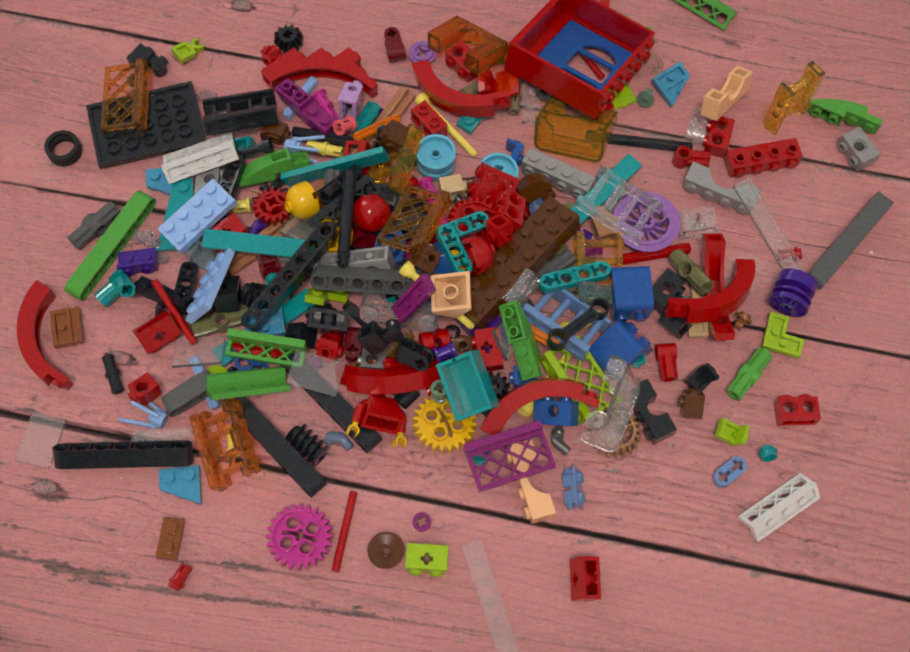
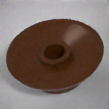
[367,532,404,569]

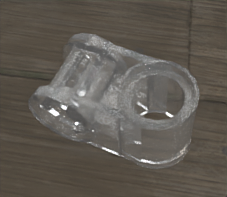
[684,108,708,145]

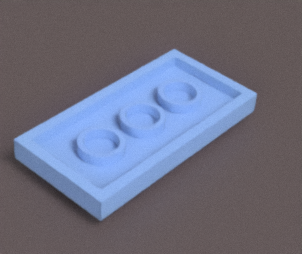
[157,179,237,254]
[185,248,235,324]

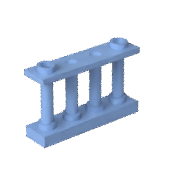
[522,281,612,362]

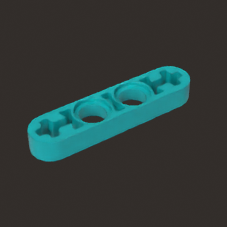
[538,261,611,293]

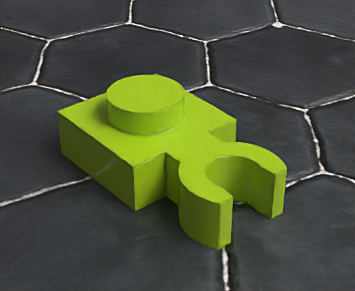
[171,38,204,64]

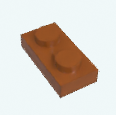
[156,517,185,561]

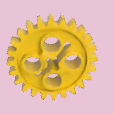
[413,392,477,454]

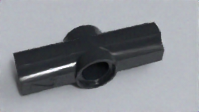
[317,164,364,204]

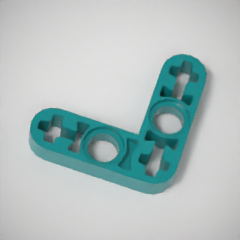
[436,211,489,273]

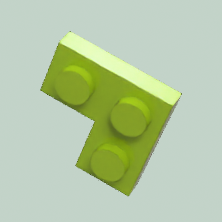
[304,287,351,306]
[761,312,804,359]

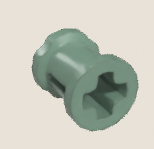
[431,380,448,404]

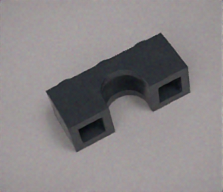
[624,379,677,445]

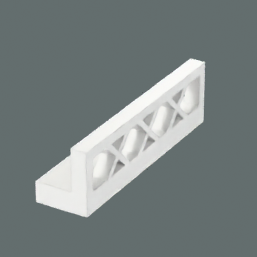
[738,473,820,542]

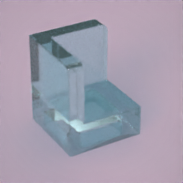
[185,240,217,271]

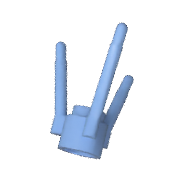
[284,135,325,164]
[118,401,169,430]

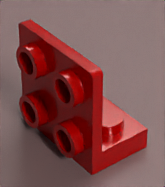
[477,63,520,97]

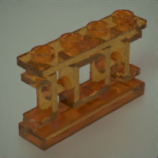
[189,398,261,492]

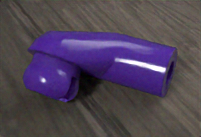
[249,218,269,234]

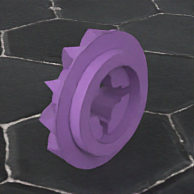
[409,41,437,63]

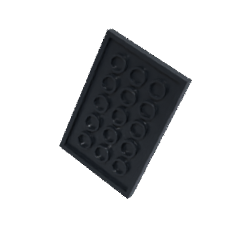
[86,81,206,169]

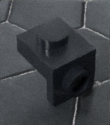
[684,363,720,392]

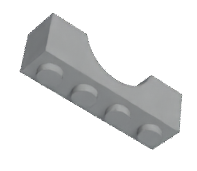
[682,162,761,216]

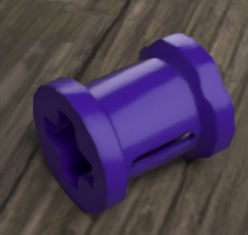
[433,341,457,364]

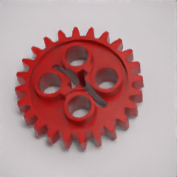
[447,197,498,250]

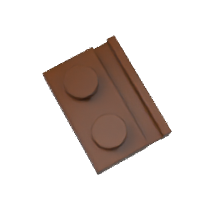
[50,306,84,349]

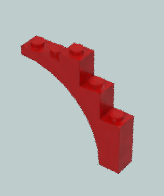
[260,47,378,99]

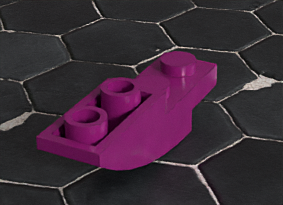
[274,78,336,136]

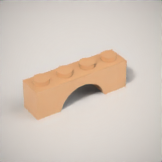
[700,66,753,121]
[506,439,556,524]

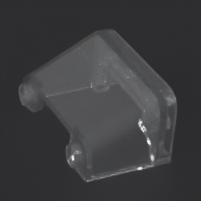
[360,293,442,332]
[578,354,641,452]

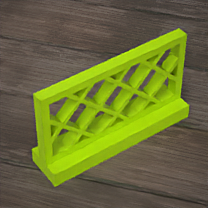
[538,335,621,425]

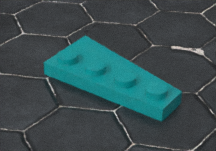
[156,178,195,252]

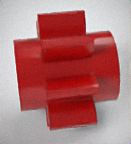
[260,45,282,65]

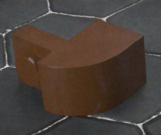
[517,173,557,204]

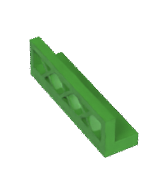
[675,0,738,30]
[225,328,307,369]
[206,366,290,400]

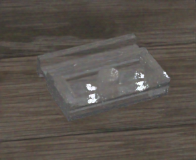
[504,268,540,307]

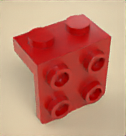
[466,162,519,209]

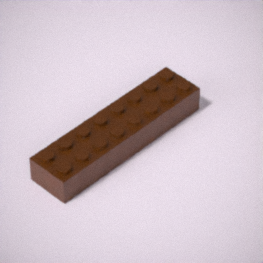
[464,196,580,330]

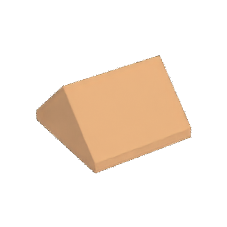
[431,271,472,318]

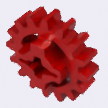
[252,187,292,226]

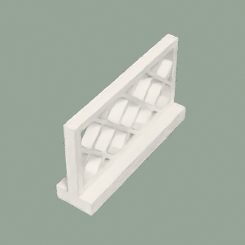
[162,132,239,184]

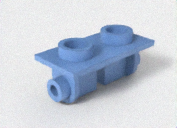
[562,466,585,510]

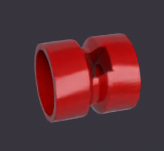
[418,328,450,356]

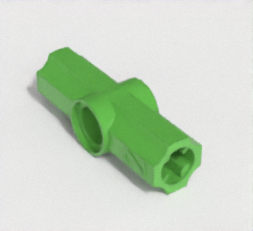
[726,347,773,401]

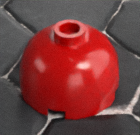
[353,193,391,232]
[461,236,495,276]

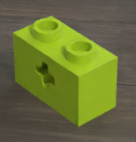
[405,543,448,577]

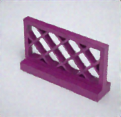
[464,420,556,493]

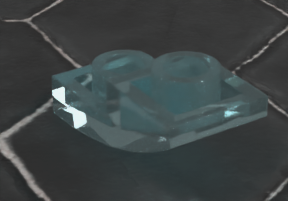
[577,281,613,306]

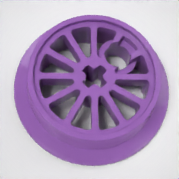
[613,191,680,252]

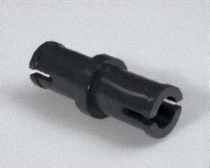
[101,354,124,395]

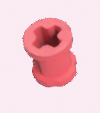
[333,115,357,136]

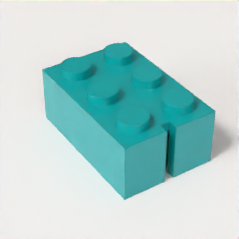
[436,350,500,422]

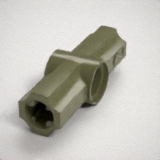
[669,249,714,295]
[191,306,248,339]

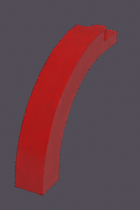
[412,60,511,117]
[701,233,735,341]
[665,259,756,323]
[17,280,74,391]
[335,357,449,394]
[480,377,600,435]

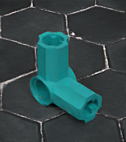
[94,269,136,308]

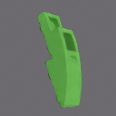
[806,99,883,135]
[239,148,311,187]
[499,300,543,381]

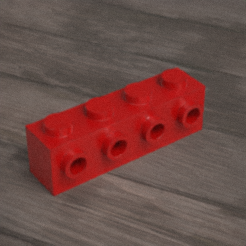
[723,138,803,178]

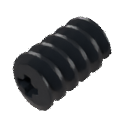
[285,424,329,467]

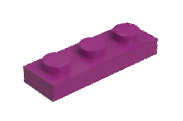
[391,273,437,323]

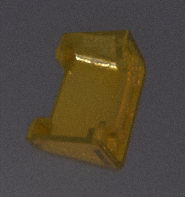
[534,98,618,162]

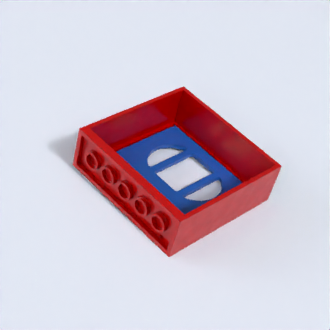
[504,0,655,119]

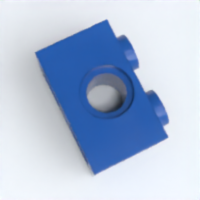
[534,396,579,426]

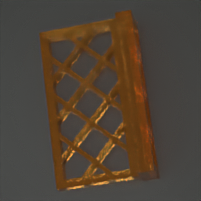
[101,58,150,132]
[377,185,451,253]

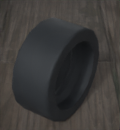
[44,130,82,167]

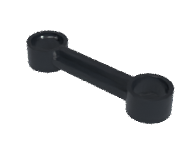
[546,298,610,351]

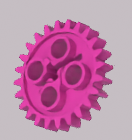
[266,503,333,571]

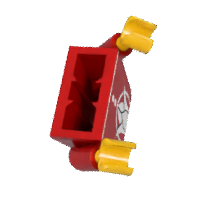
[346,394,407,448]

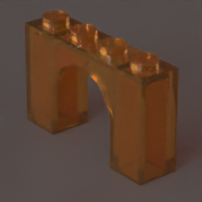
[428,16,508,75]

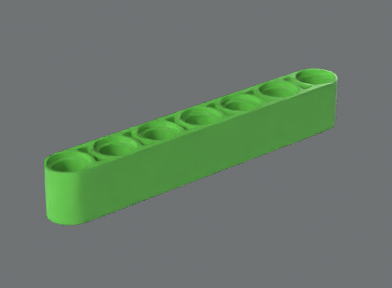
[64,190,156,301]

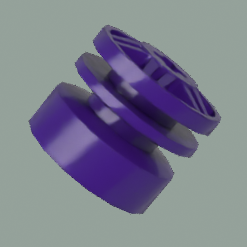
[768,268,818,317]

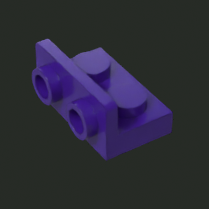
[116,248,158,276]

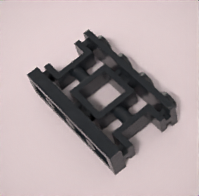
[203,88,279,136]

